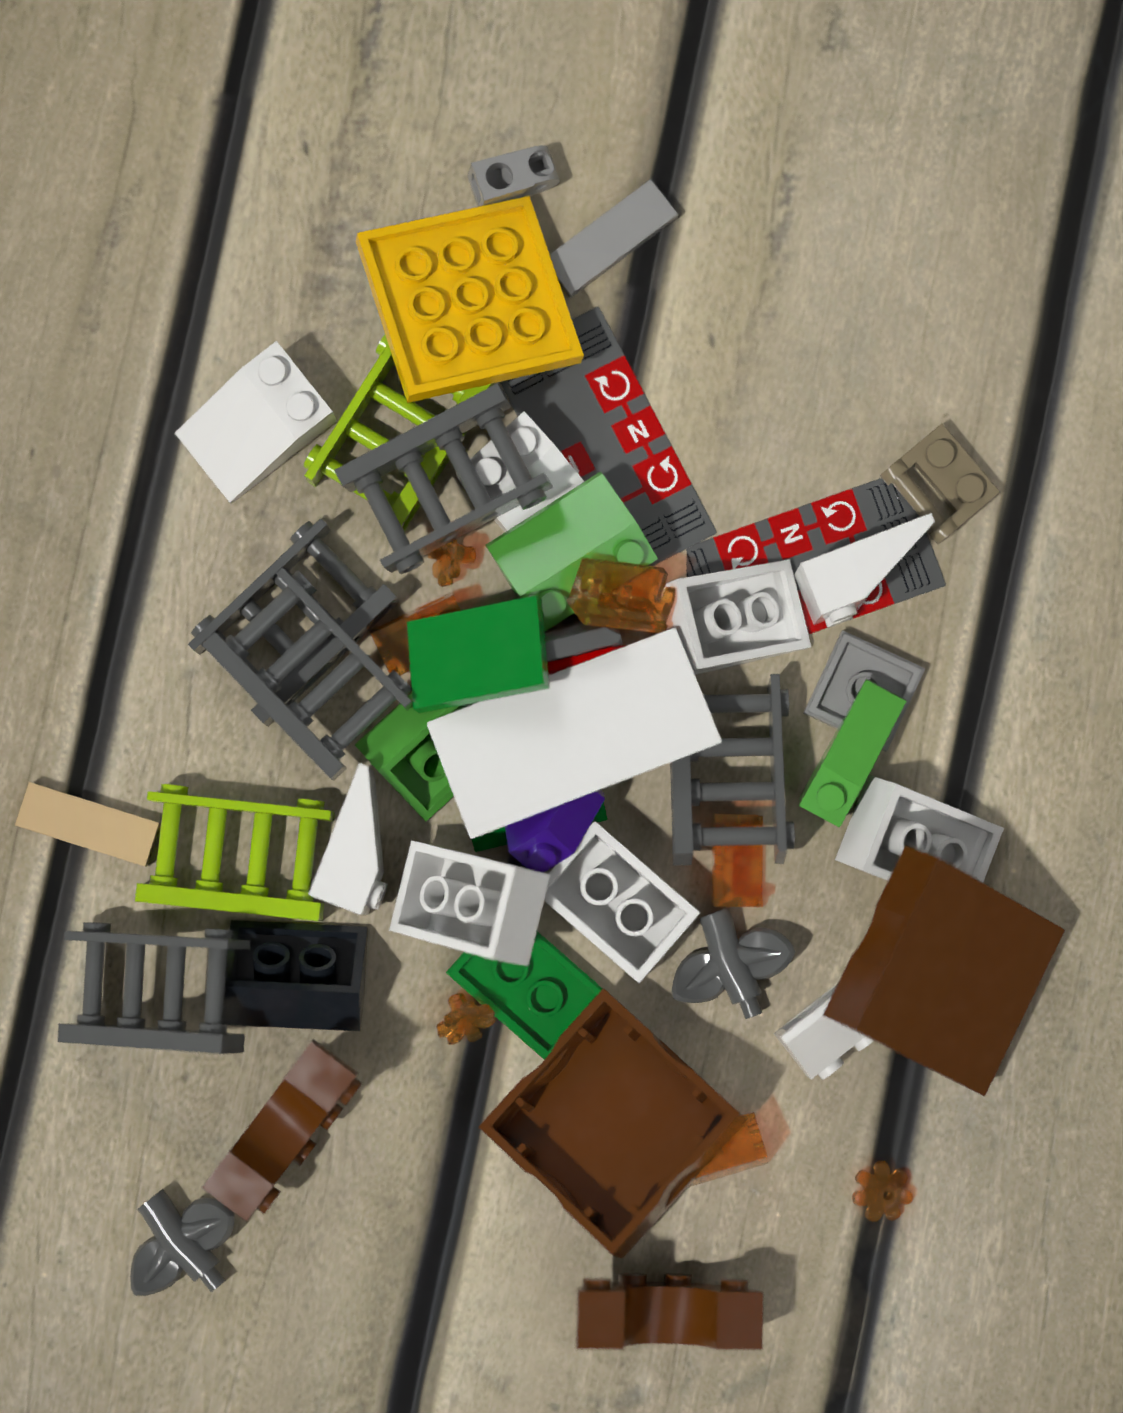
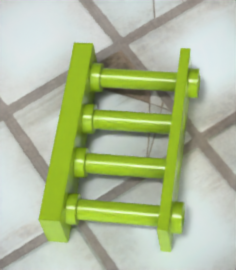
[303,334,495,532]
[135,784,335,921]

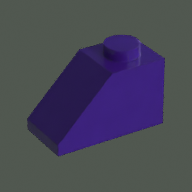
[505,790,605,873]

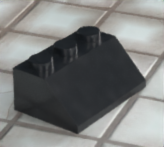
[223,920,368,1031]

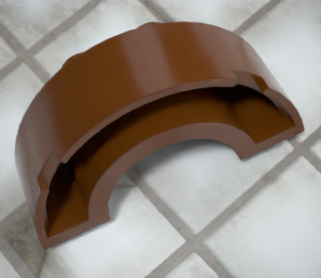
[202,1039,363,1222]
[575,1273,763,1350]

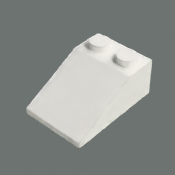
[175,341,337,504]
[456,411,584,532]
[794,513,935,628]
[649,560,811,675]
[309,763,388,915]
[835,775,1004,882]

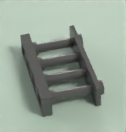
[334,383,553,574]
[188,518,399,726]
[201,567,413,781]
[670,674,795,866]
[57,922,250,1054]

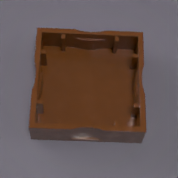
[823,845,1065,1097]
[478,988,747,1259]

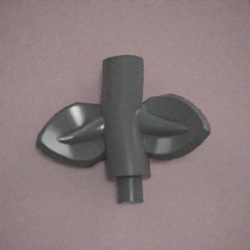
[672,907,795,1019]
[130,1189,235,1296]

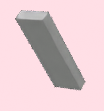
[550,179,678,298]

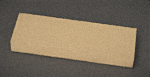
[15,782,161,867]

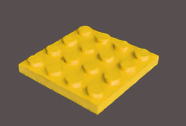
[355,196,584,403]

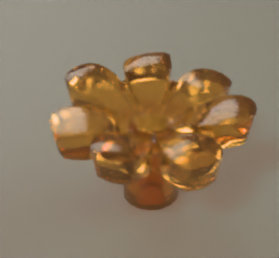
[427,539,476,587]
[436,993,495,1045]
[852,1161,913,1222]

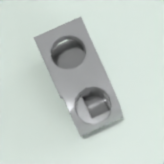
[468,145,560,207]

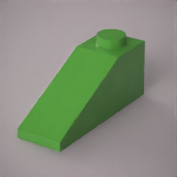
[799,679,906,828]

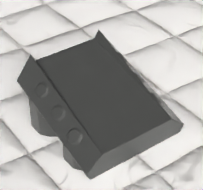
[545,604,622,663]

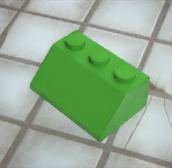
[485,472,658,631]
[355,692,479,821]

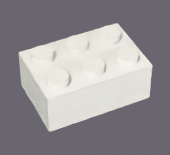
[544,821,700,983]
[389,840,550,966]

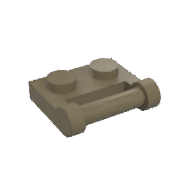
[879,423,1000,544]

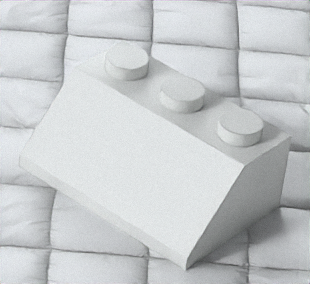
[773,983,873,1080]

